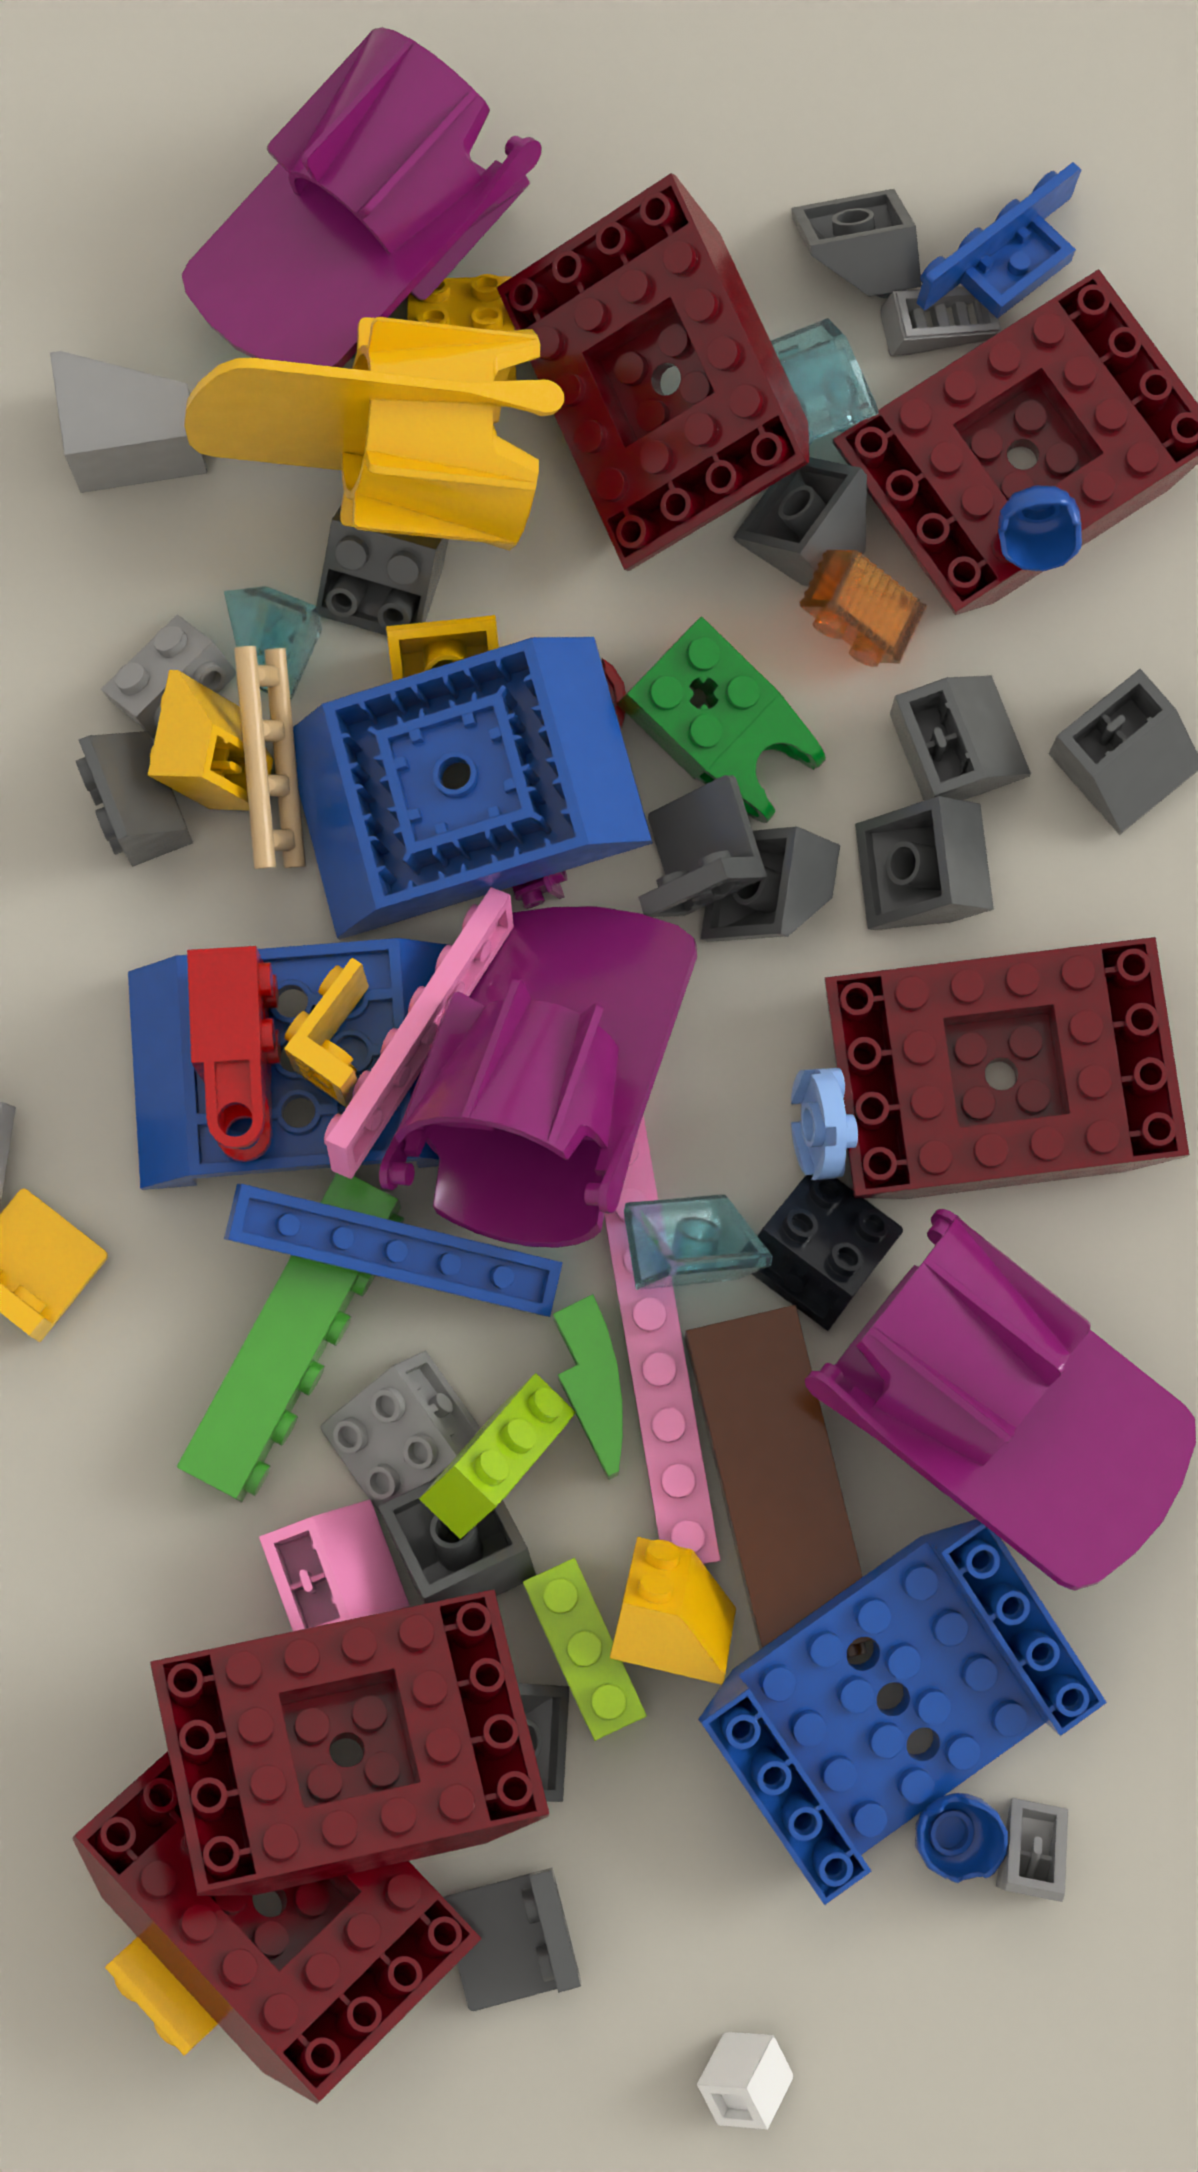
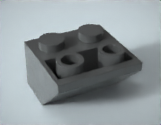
[315,506,449,635]
[1049,669,1198,835]
[890,675,1031,801]
[75,731,193,867]

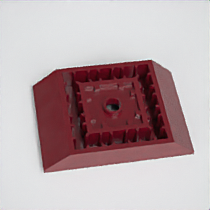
[496,173,810,571]
[832,269,1198,615]
[824,937,1190,1199]
[150,1589,550,1896]
[72,1751,482,2104]

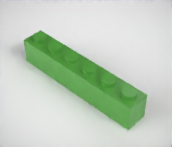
[177,1173,405,1502]

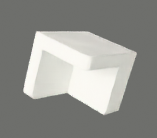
[697,2032,793,2130]

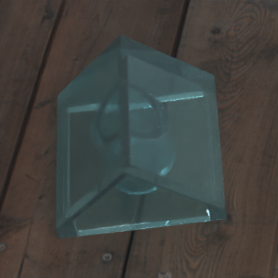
[624,1194,773,1290]

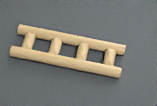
[234,646,306,869]

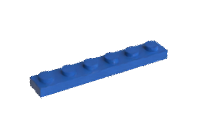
[224,1184,563,1317]

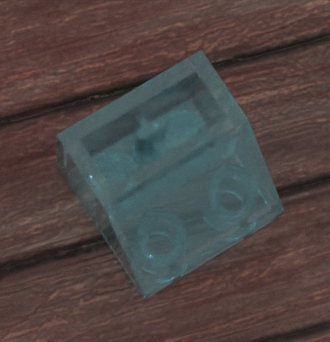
[771,318,879,446]

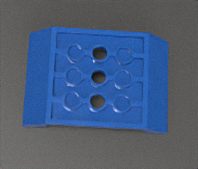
[128,938,449,1190]
[698,1519,1107,1905]

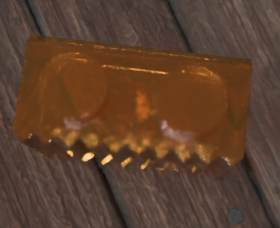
[799,550,927,667]

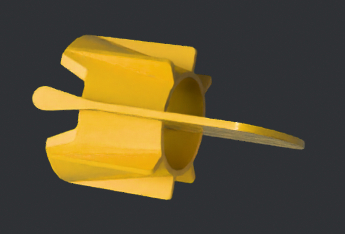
[184,317,564,551]

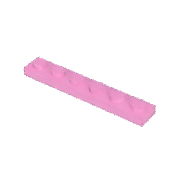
[324,887,514,1179]

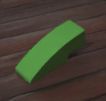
[553,1294,623,1480]

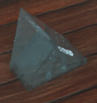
[224,586,322,700]

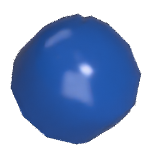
[998,485,1082,572]
[915,1793,1008,1883]

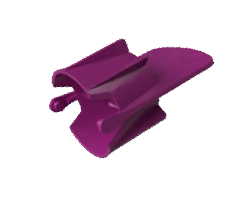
[182,27,542,368]
[379,906,697,1248]
[805,1209,1196,1591]

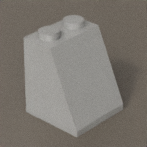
[50,351,207,493]

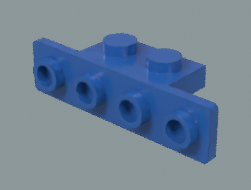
[916,162,1082,319]

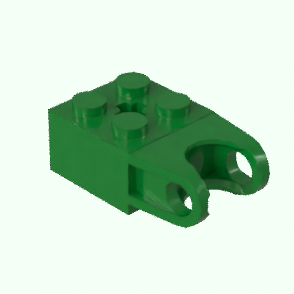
[617,616,826,823]

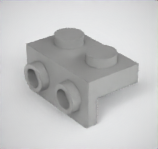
[101,614,236,742]

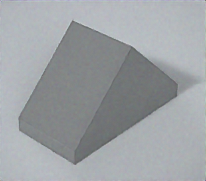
[996,1798,1068,1902]

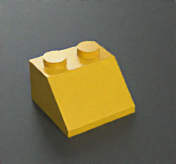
[610,1537,736,1685]

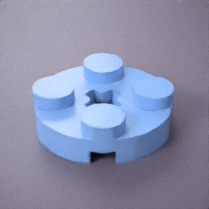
[791,1068,858,1180]

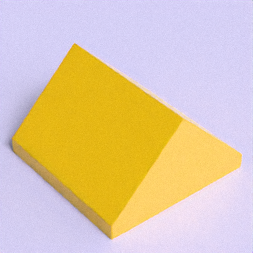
[386,615,499,681]

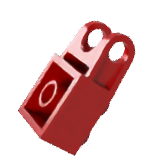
[187,946,281,1162]

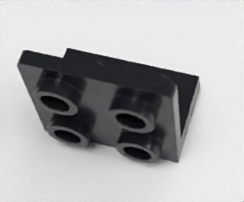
[739,1175,903,1331]

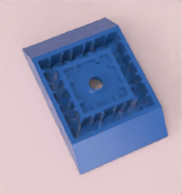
[293,637,653,940]

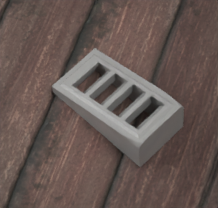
[881,286,1001,356]

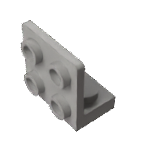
[321,1351,481,1516]

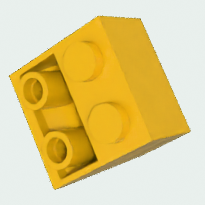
[148,670,273,811]
[105,1937,218,2056]

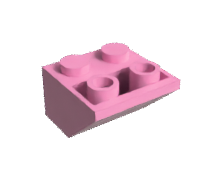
[259,1499,410,1631]

